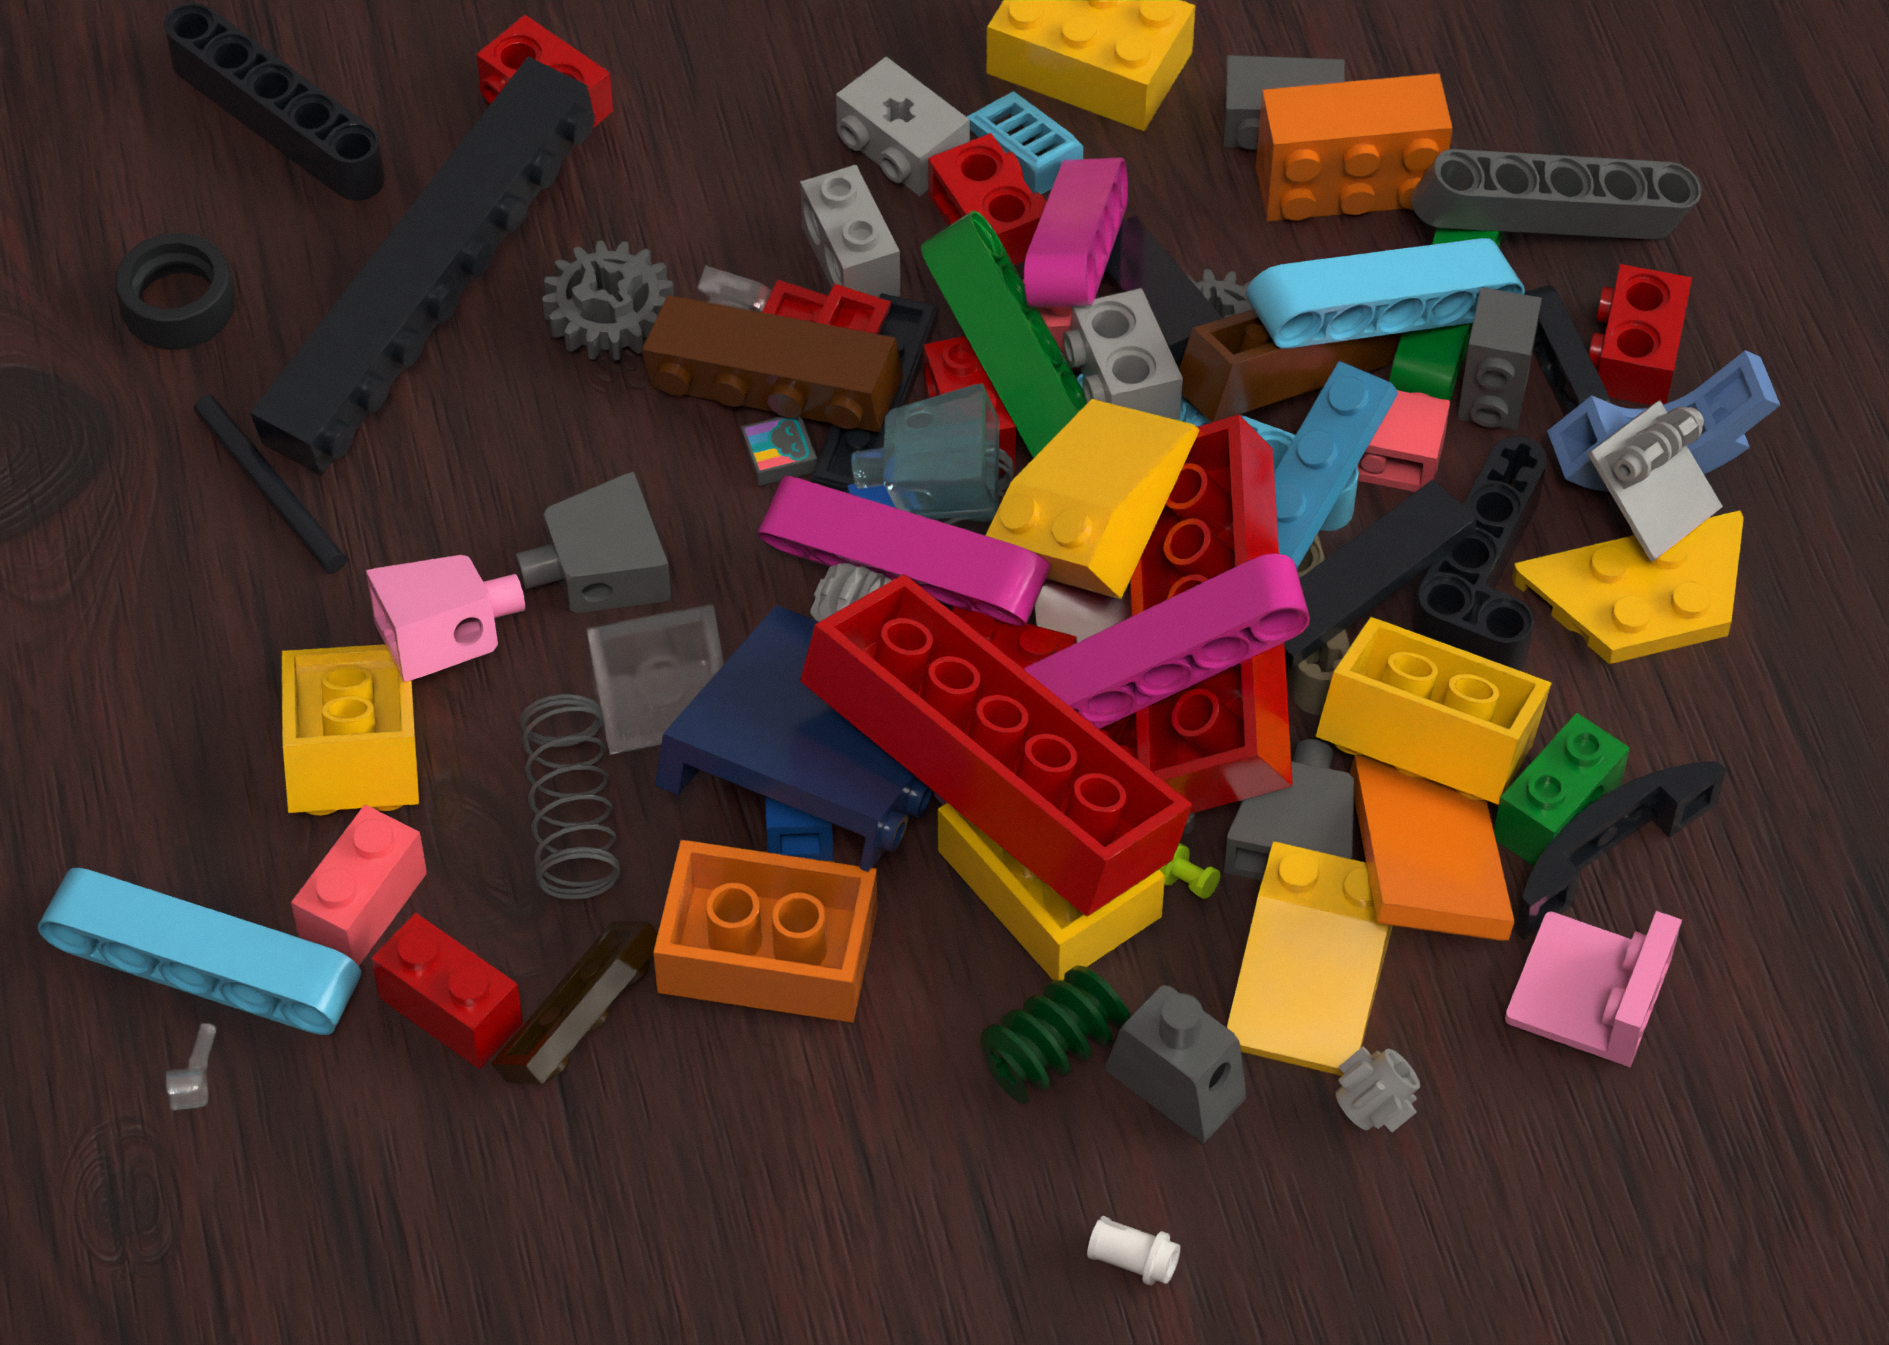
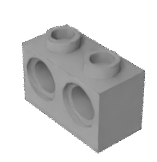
[800,165,900,298]
[1063,288,1183,420]

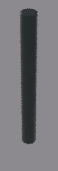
[194,395,347,574]

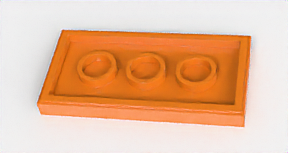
[1350,755,1514,941]

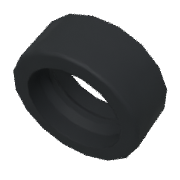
[116,233,234,349]

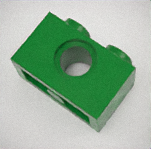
[1494,713,1630,866]

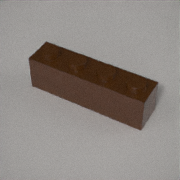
[642,295,903,433]
[1179,309,1402,422]

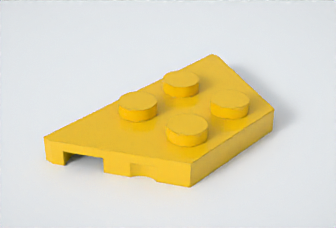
[1512,510,1744,664]

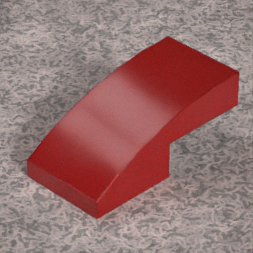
[762,280,891,334]

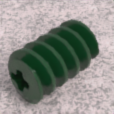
[980,965,1131,1104]

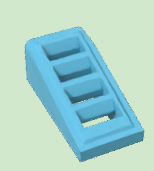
[967,91,1083,194]

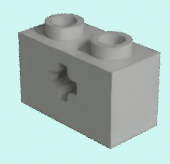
[836,57,970,196]

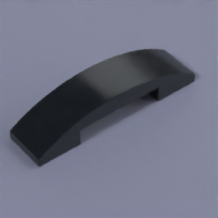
[1515,761,1726,940]

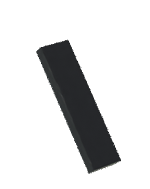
[1103,215,1223,363]
[810,293,938,493]
[1284,479,1477,669]

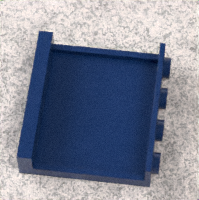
[655,605,933,872]

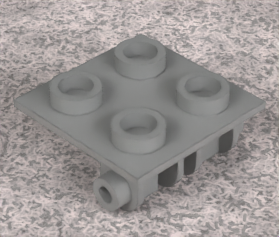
[1587,400,1723,561]

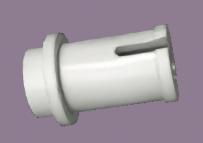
[1087,1216,1180,1286]

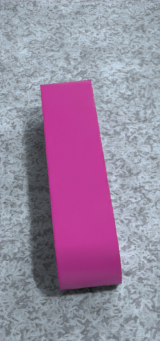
[1024,157,1128,308]
[757,476,1051,626]
[1024,554,1310,729]

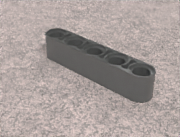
[1411,149,1701,240]

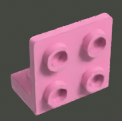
[1505,911,1682,1068]

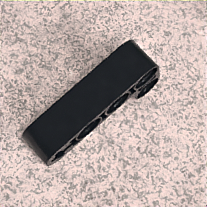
[1413,436,1547,671]

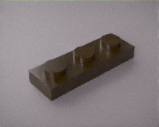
[491,921,658,1085]

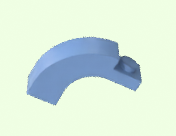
[1547,350,1780,492]

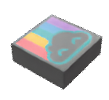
[741,416,817,486]

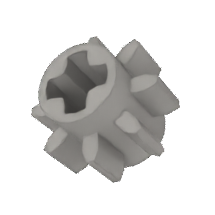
[1336,1046,1420,1132]

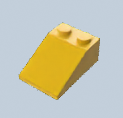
[985,399,1200,599]
[282,644,419,816]
[1227,841,1393,1076]

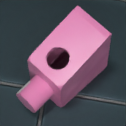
[366,555,525,682]

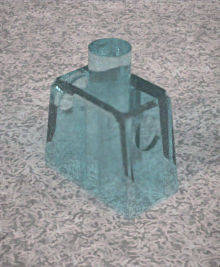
[851,383,999,518]

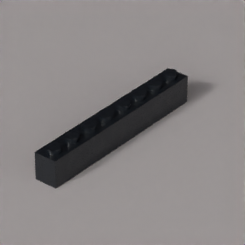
[250,56,595,476]

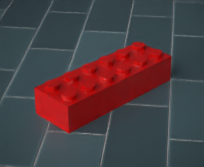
[1130,414,1293,814]
[800,574,1193,917]

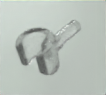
[166,1023,217,1110]

